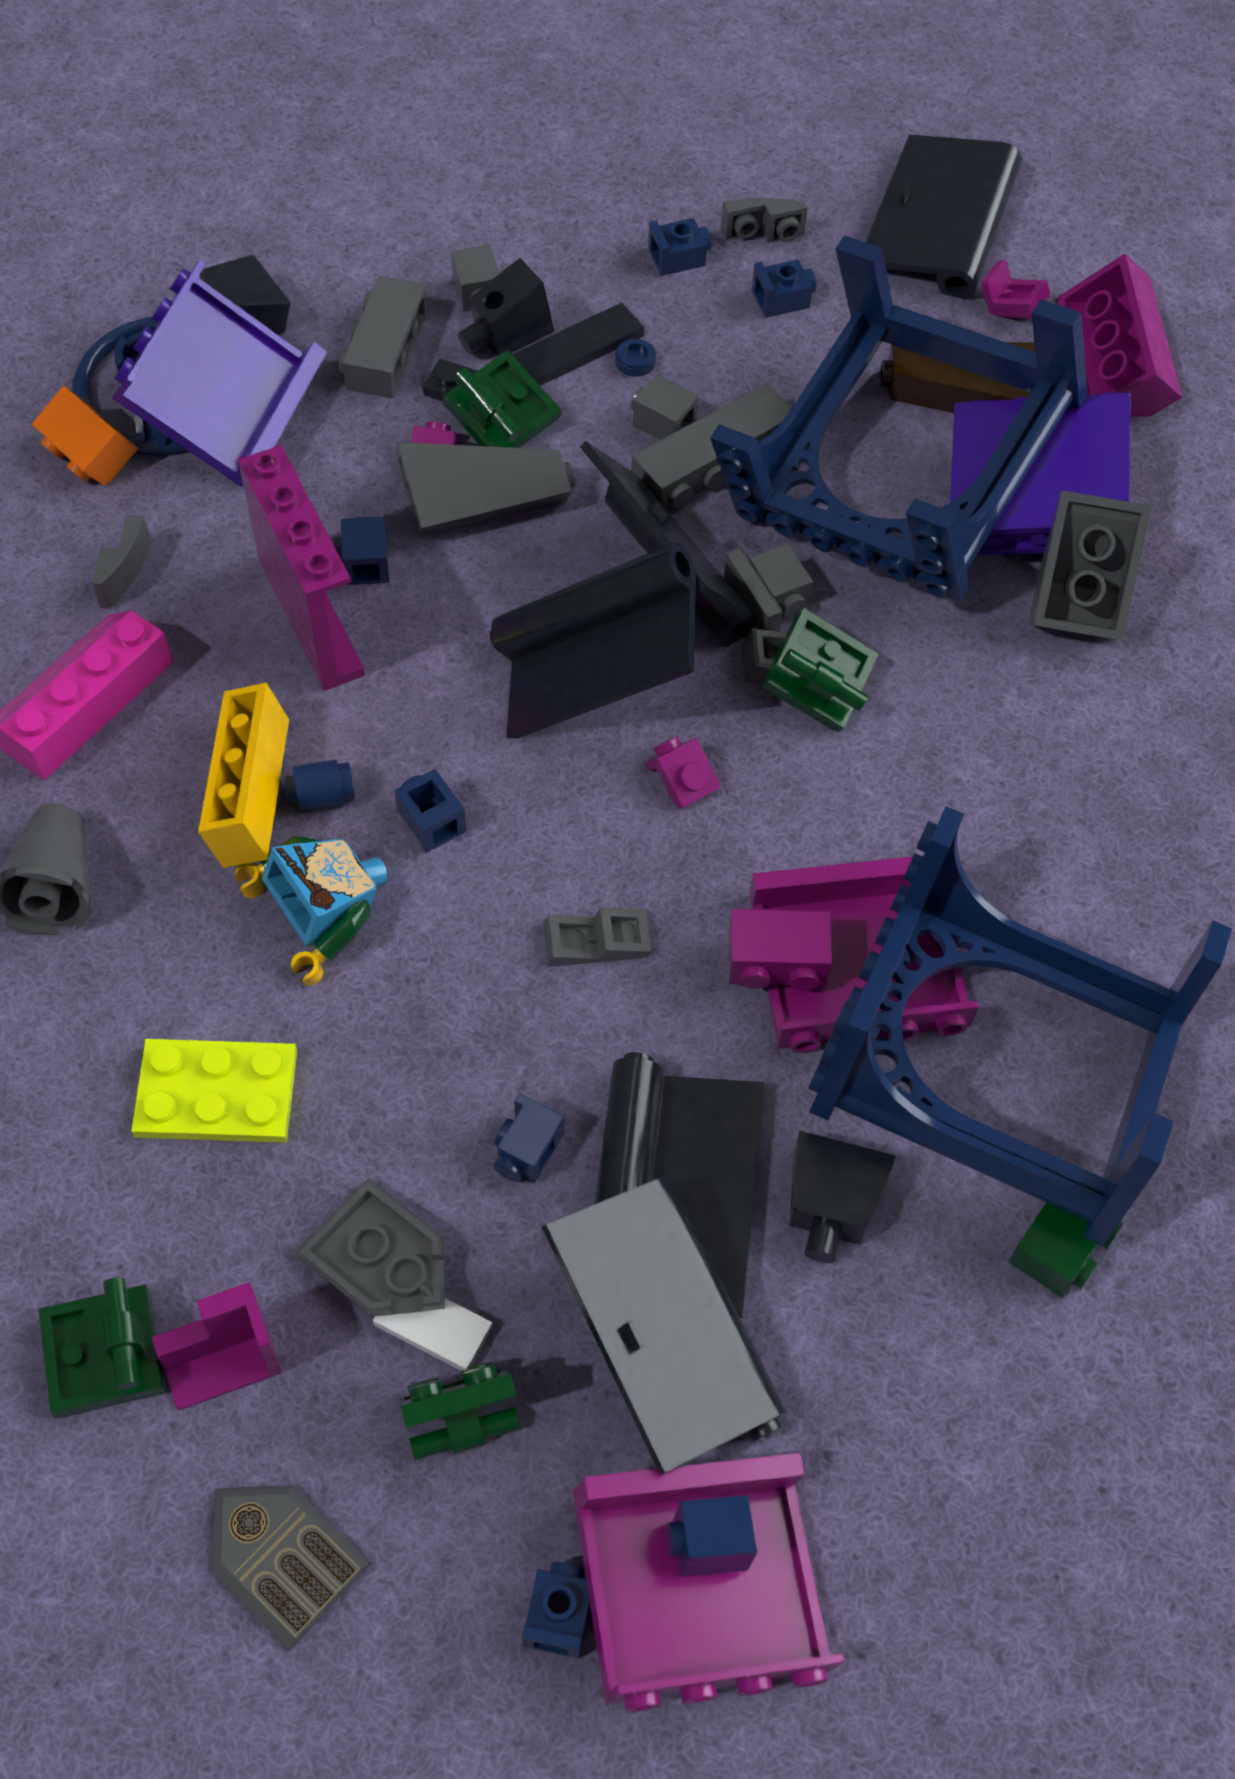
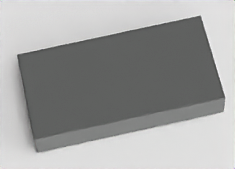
[724,548,782,632]

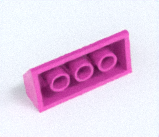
[0,610,173,781]

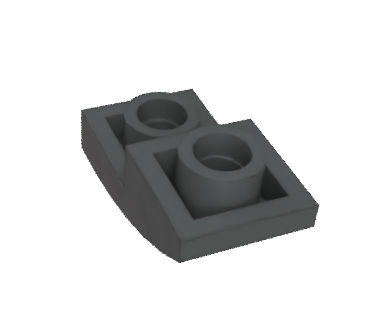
[721,198,808,243]

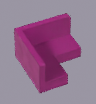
[152,1282,282,1410]

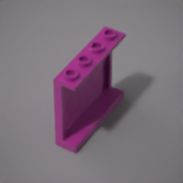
[238,445,365,691]
[749,855,979,1053]
[573,1453,844,1712]

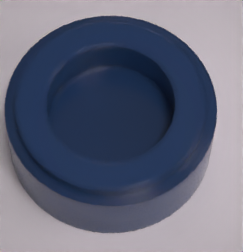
[615,339,656,377]

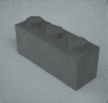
[339,275,428,399]

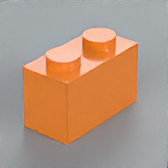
[31,385,138,486]

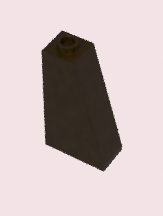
[880,342,1035,413]

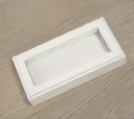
[373,1298,493,1370]

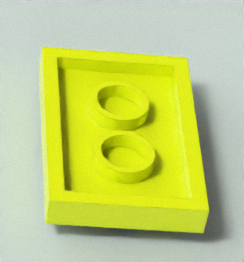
[131,1039,297,1143]

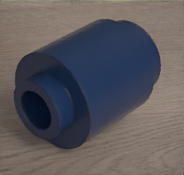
[285,759,355,812]

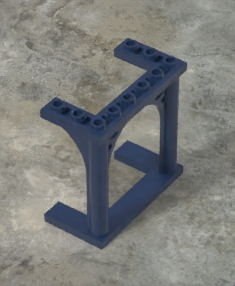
[710,236,1087,602]
[808,806,1232,1245]

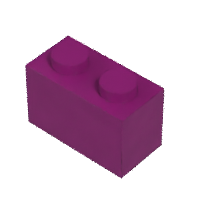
[729,909,832,990]

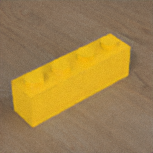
[198,682,289,868]

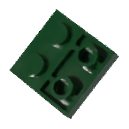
[443,349,561,448]
[761,608,879,732]
[38,1277,165,1419]
[399,1361,521,1460]

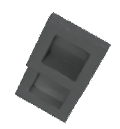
[92,515,151,609]
[543,907,652,966]

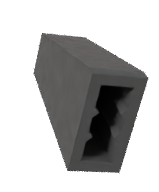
[396,442,575,537]

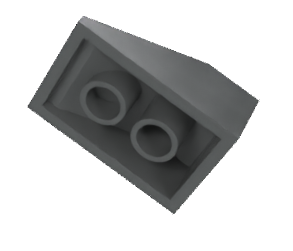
[1028,490,1152,641]

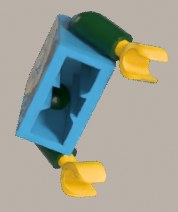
[234,836,387,986]

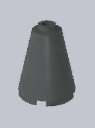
[0,804,90,935]

